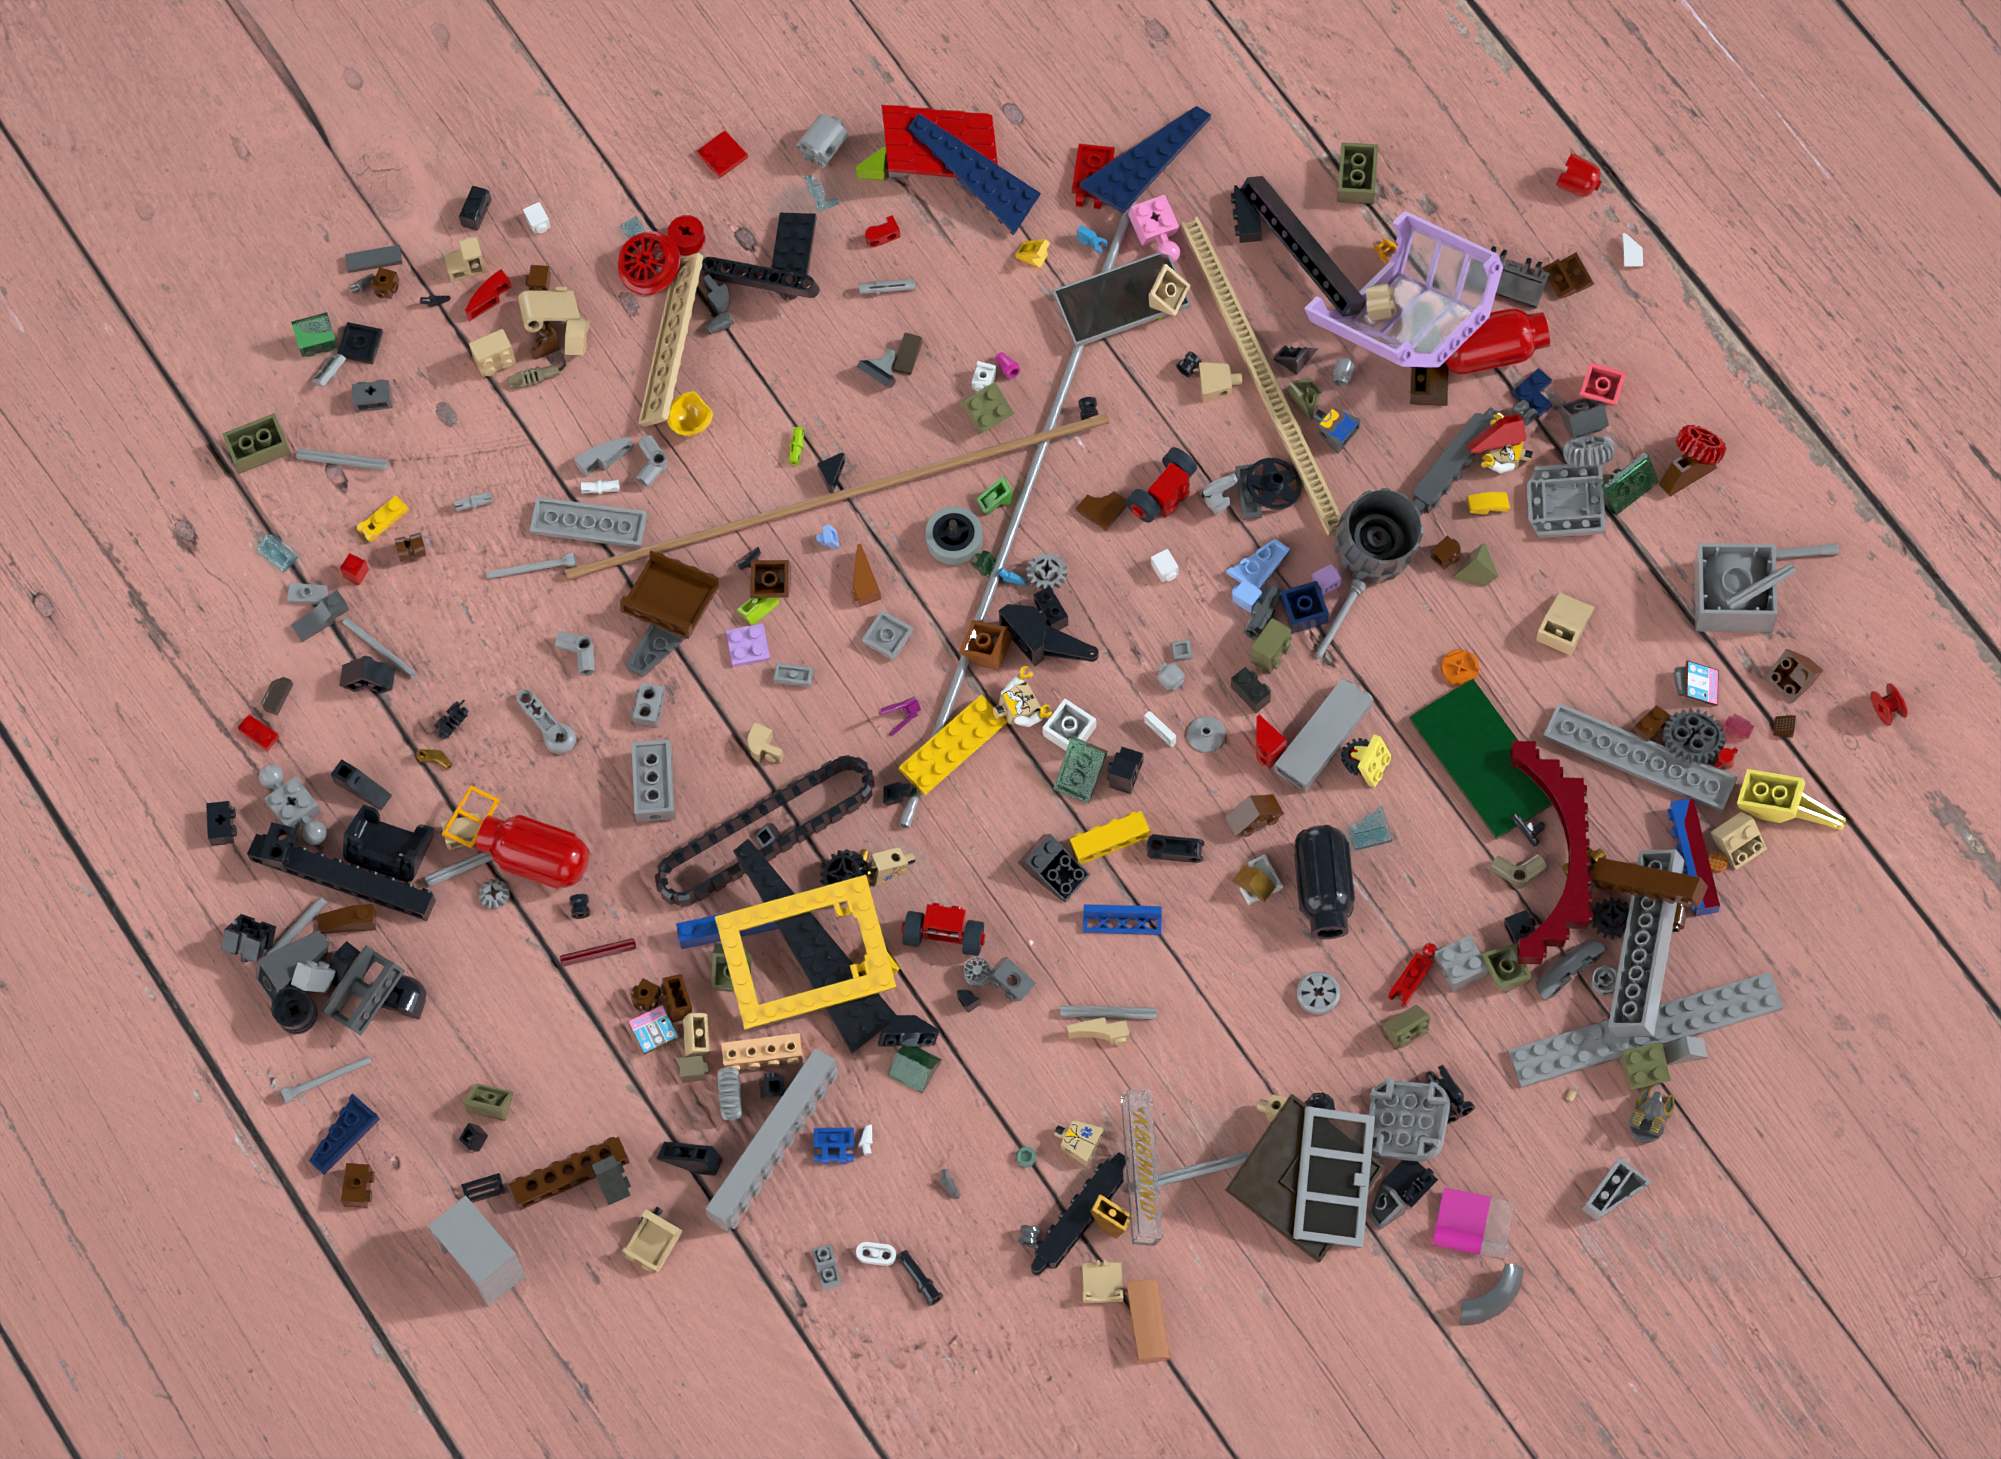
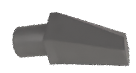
[349,273,374,293]
[938,1169,960,1199]

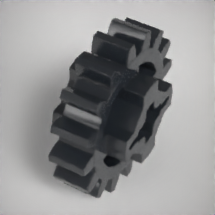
[1592,897,1629,940]

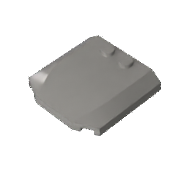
[1527,464,1606,538]

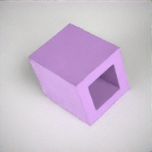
[1311,564,1342,596]

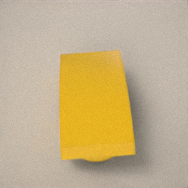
[1467,492,1510,515]

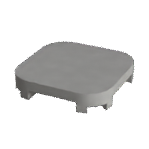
[1363,1078,1450,1162]

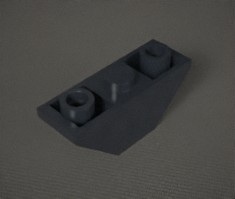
[878,1015,939,1047]

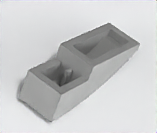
[574,437,633,477]

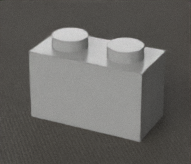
[291,960,336,993]

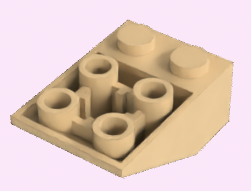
[1536,592,1595,656]

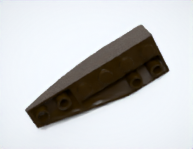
[1410,303,1449,406]

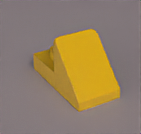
[1015,239,1050,268]

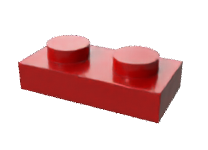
[237,714,279,752]

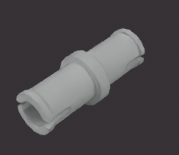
[454,491,493,512]

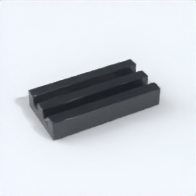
[461,1173,505,1203]

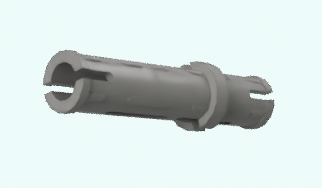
[859,278,915,295]

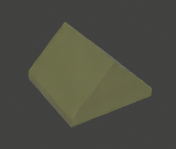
[1481,943,1532,992]
[464,1083,514,1121]

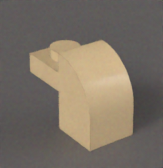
[565,318,590,356]
[748,723,784,764]

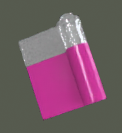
[1432,1187,1515,1260]

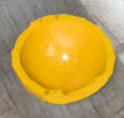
[667,391,713,437]

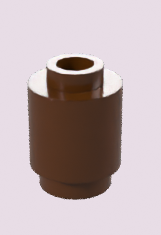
[1672,903,1687,932]

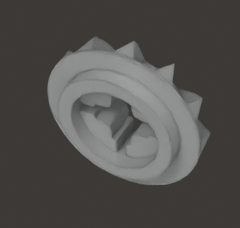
[478,879,510,909]

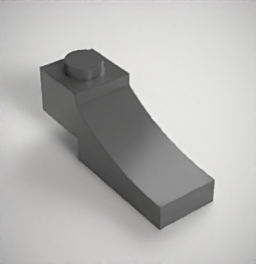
[291,590,349,642]

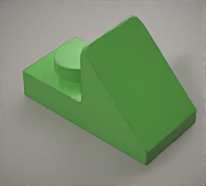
[976,477,1013,515]

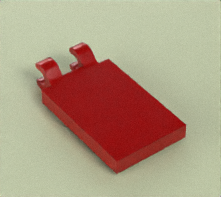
[1072,144,1115,209]

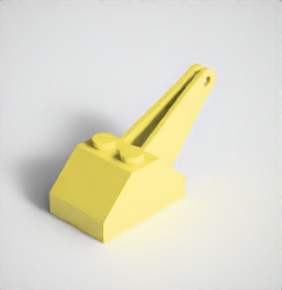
[1737,769,1846,830]

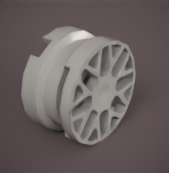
[964,957,991,988]
[1591,965,1618,995]

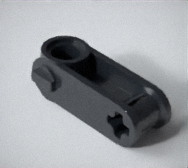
[1146,834,1205,863]

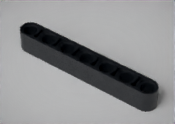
[701,257,820,298]

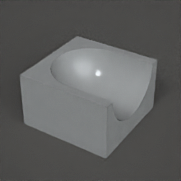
[1694,543,1778,633]
[428,1195,526,1307]

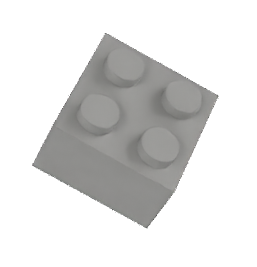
[1434,935,1488,992]

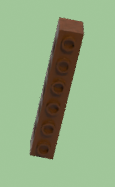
[509,1136,630,1210]

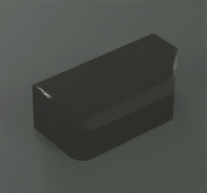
[261,677,293,716]

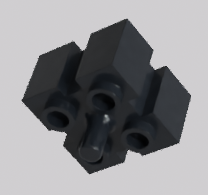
[221,914,276,963]

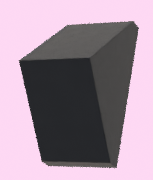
[817,453,846,493]

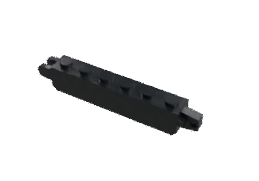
[1031,1152,1129,1276]

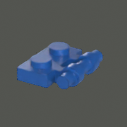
[814,1127,854,1164]

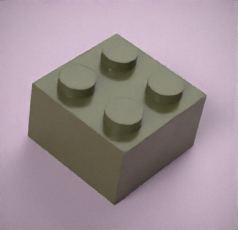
[960,382,1014,434]
[1251,618,1292,674]
[1619,1042,1671,1090]

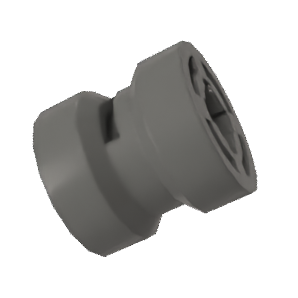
[1512,400,1538,426]

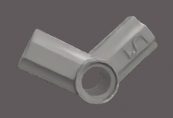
[636,435,668,488]
[555,631,595,676]

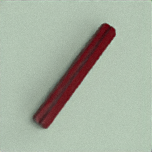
[560,938,636,966]

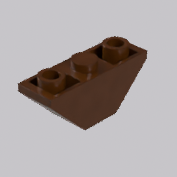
[1659,454,1717,497]

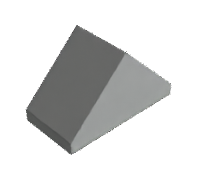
[1664,1036,1708,1065]

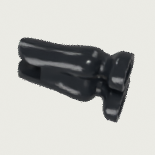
[1425,1064,1475,1124]

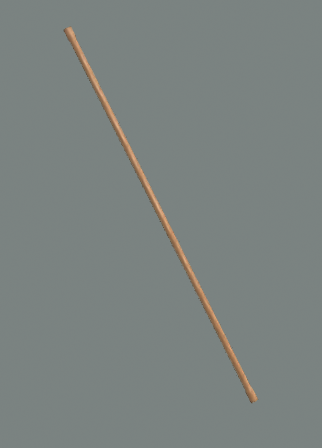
[565,413,1109,580]

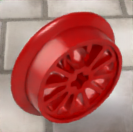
[618,231,681,295]

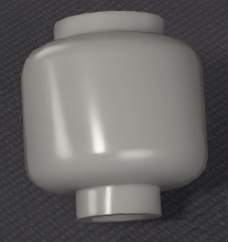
[1157,663,1185,691]

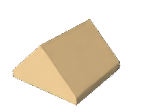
[1149,264,1191,316]

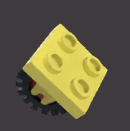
[1341,735,1391,787]

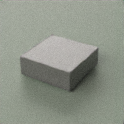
[1171,639,1193,662]

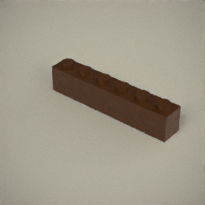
[1591,857,1708,907]

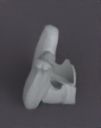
[1200,473,1237,516]

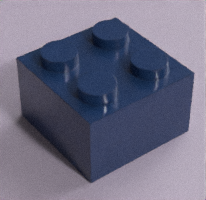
[1280,581,1329,634]

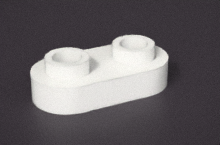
[856,1242,896,1266]

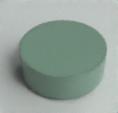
[1016,1147,1036,1168]

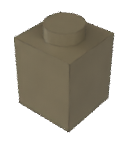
[679,1056,709,1083]

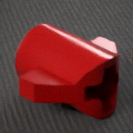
[1715,747,1738,769]

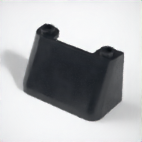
[343,804,434,882]

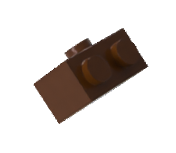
[661,974,692,1022]
[341,1163,375,1208]

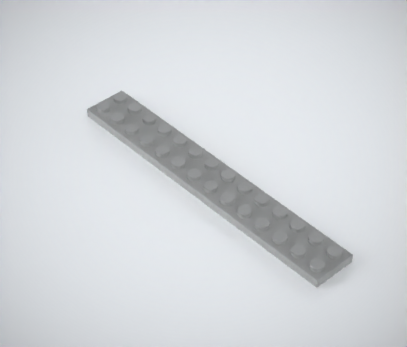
[1508,972,1784,1088]

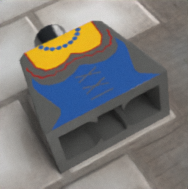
[1313,408,1361,454]

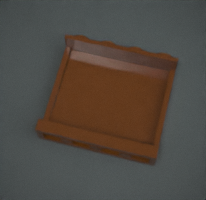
[620,550,719,639]

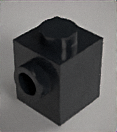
[759,1073,785,1098]

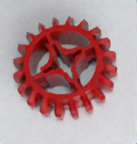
[1676,425,1727,465]

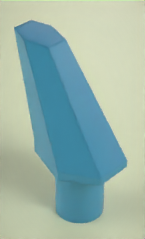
[997,568,1028,585]

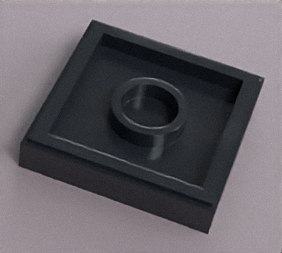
[337,322,383,364]

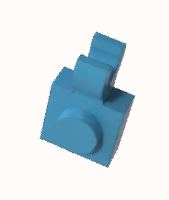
[1077,225,1108,254]

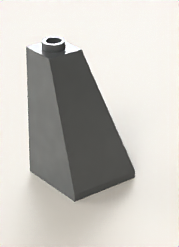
[256,930,329,1002]

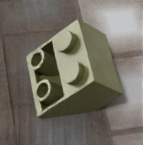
[1383,1005,1430,1049]

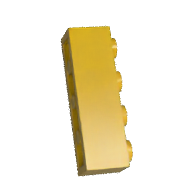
[1070,811,1150,865]

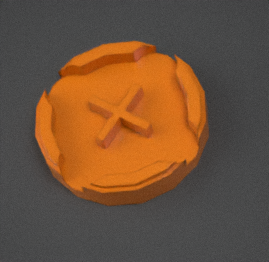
[1441,649,1479,686]

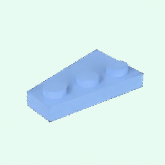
[1226,539,1290,590]

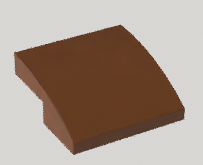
[1543,252,1594,299]

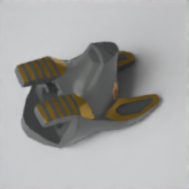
[1629,1086,1674,1144]

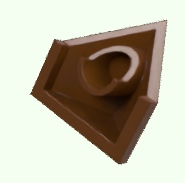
[531,321,560,360]

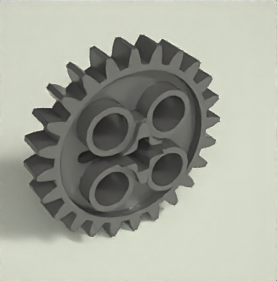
[1663,708,1726,765]

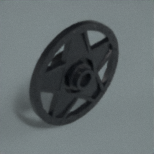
[1247,458,1302,510]

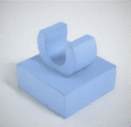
[816,525,839,550]

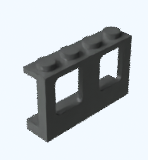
[322,945,405,1036]

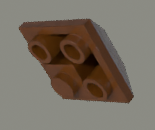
[1764,649,1823,703]

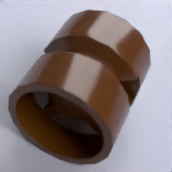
[395,533,426,562]

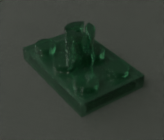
[1602,453,1659,516]
[1053,736,1108,804]

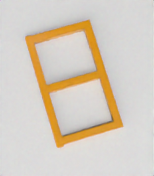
[442,785,501,849]

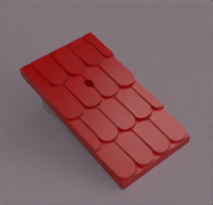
[881,105,998,178]

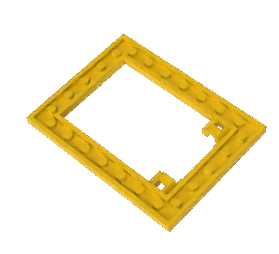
[715,875,897,1030]

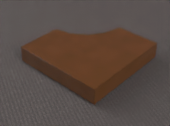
[1076,491,1127,531]

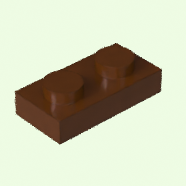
[1632,705,1671,742]

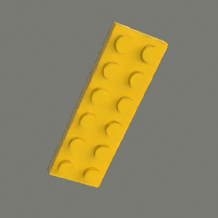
[898,694,1008,796]

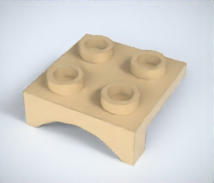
[1082,1260,1123,1303]

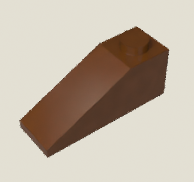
[318,904,376,934]

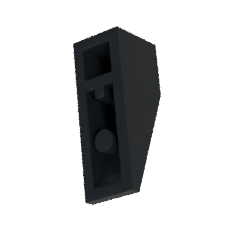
[657,1141,723,1176]

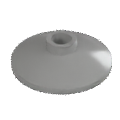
[1187,716,1226,753]

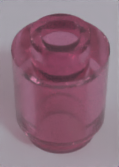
[1724,714,1755,739]

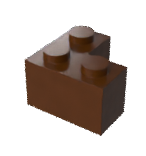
[1225,794,1284,837]

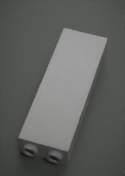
[1274,678,1374,793]

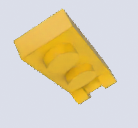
[356,495,409,542]

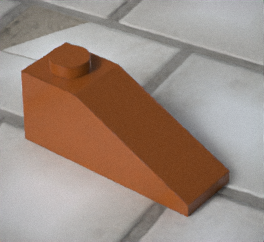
[851,543,881,607]

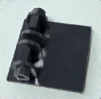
[432,700,469,740]
[1382,1160,1438,1208]

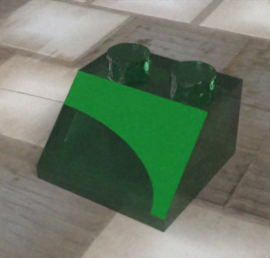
[291,312,338,357]

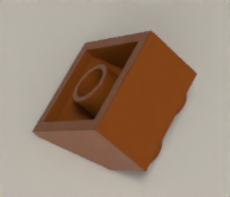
[959,620,1013,671]

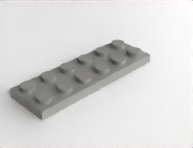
[530,497,648,548]

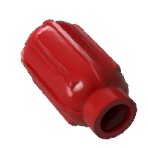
[1440,309,1550,374]
[476,815,590,889]

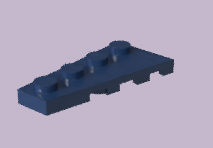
[309,1093,380,1175]

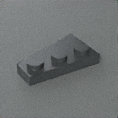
[626,624,686,677]

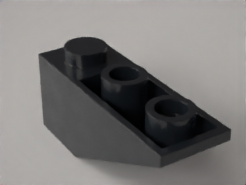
[1231,185,1262,243]
[331,759,392,810]

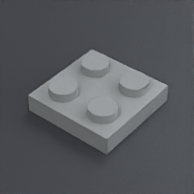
[862,610,914,661]

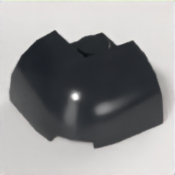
[381,975,426,1019]

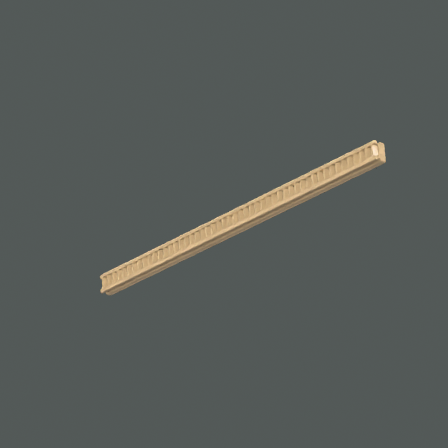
[1181,216,1341,537]

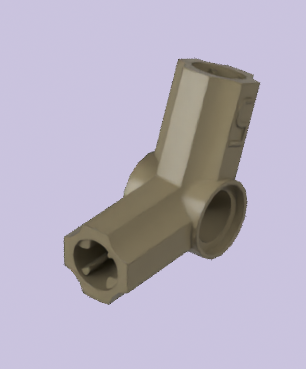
[1489,854,1548,889]

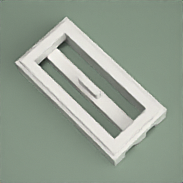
[1144,711,1176,748]

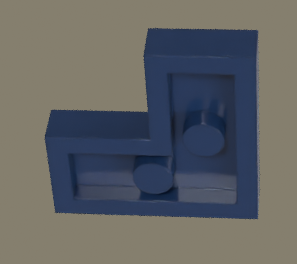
[1512,368,1552,418]

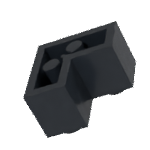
[339,656,395,694]
[1107,747,1144,794]

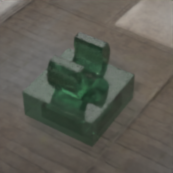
[971,550,996,577]

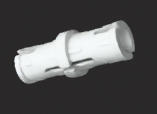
[581,479,620,494]

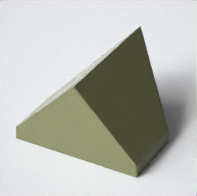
[1288,378,1323,421]
[1452,543,1498,586]

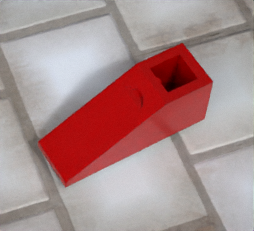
[1467,414,1526,454]

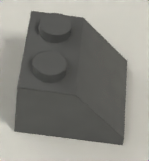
[1558,398,1609,438]

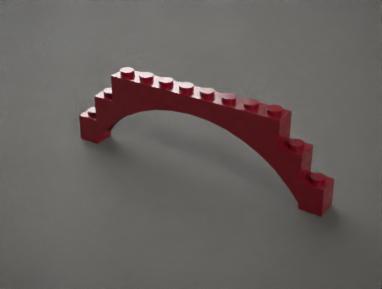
[1510,741,1593,965]

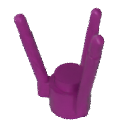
[879,697,921,736]

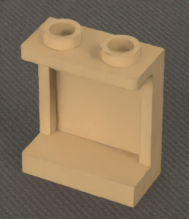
[622,1209,683,1273]

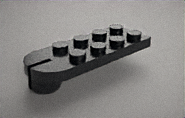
[771,212,817,300]

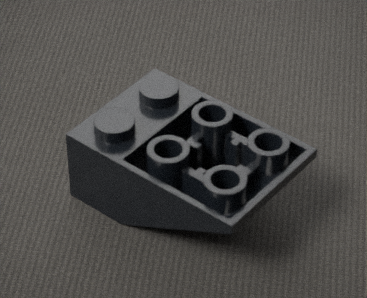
[1018,834,1090,902]

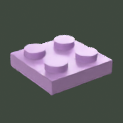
[726,623,770,668]

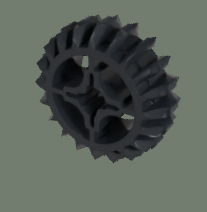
[819,849,871,887]

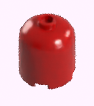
[1556,153,1602,197]

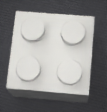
[1043,699,1096,756]

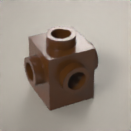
[371,267,399,299]
[630,978,661,1011]

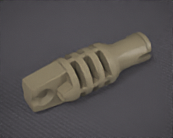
[507,364,560,389]

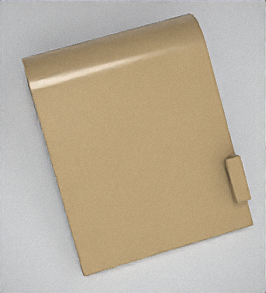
[518,287,580,332]

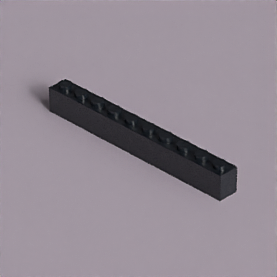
[1240,176,1366,317]
[247,834,436,921]

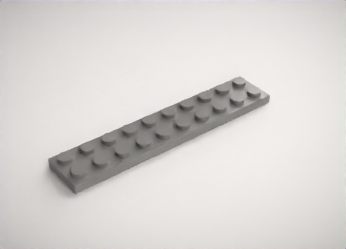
[1543,703,1738,812]

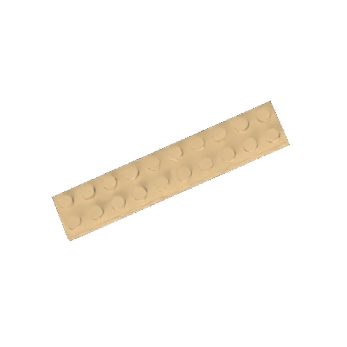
[638,253,703,428]

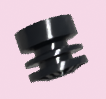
[271,987,318,1034]

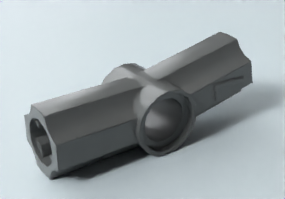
[1244,585,1282,640]

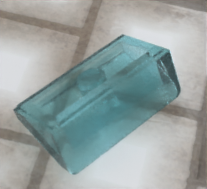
[257,535,299,572]

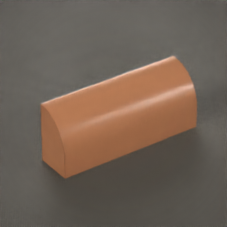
[1126,1279,1171,1365]

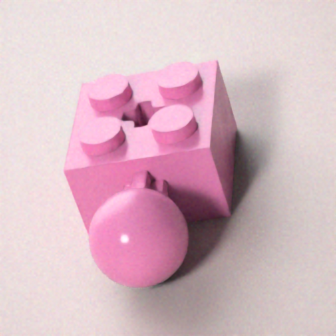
[1128,195,1180,263]

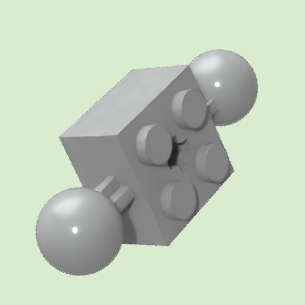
[259,764,327,845]

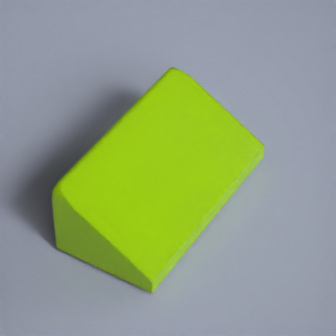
[737,598,780,625]

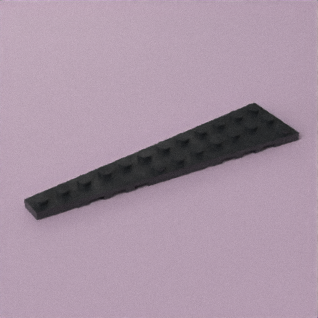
[733,838,896,1054]

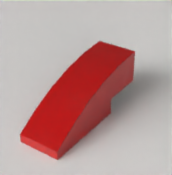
[465,269,512,322]

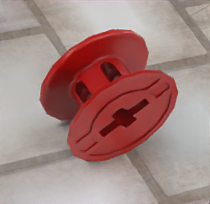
[668,215,705,256]
[1870,683,1908,726]

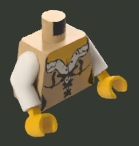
[1481,413,1533,474]
[993,666,1053,727]

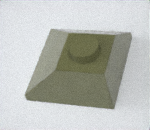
[711,943,752,990]

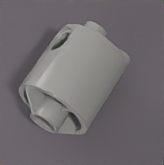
[796,114,848,168]

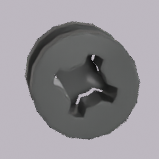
[1017,1225,1040,1247]

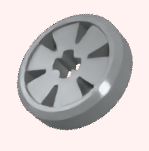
[1297,972,1340,1015]

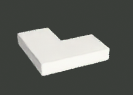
[1240,854,1283,905]

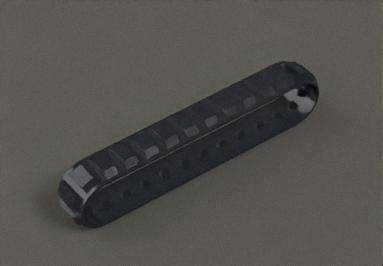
[655,755,875,907]

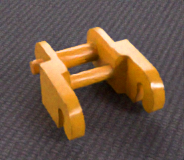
[1374,238,1397,264]

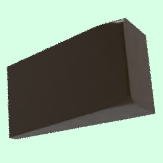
[893,333,922,375]

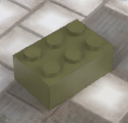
[1337,142,1378,204]
[222,413,291,474]

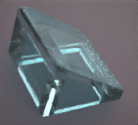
[619,216,646,239]

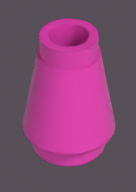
[995,352,1020,379]

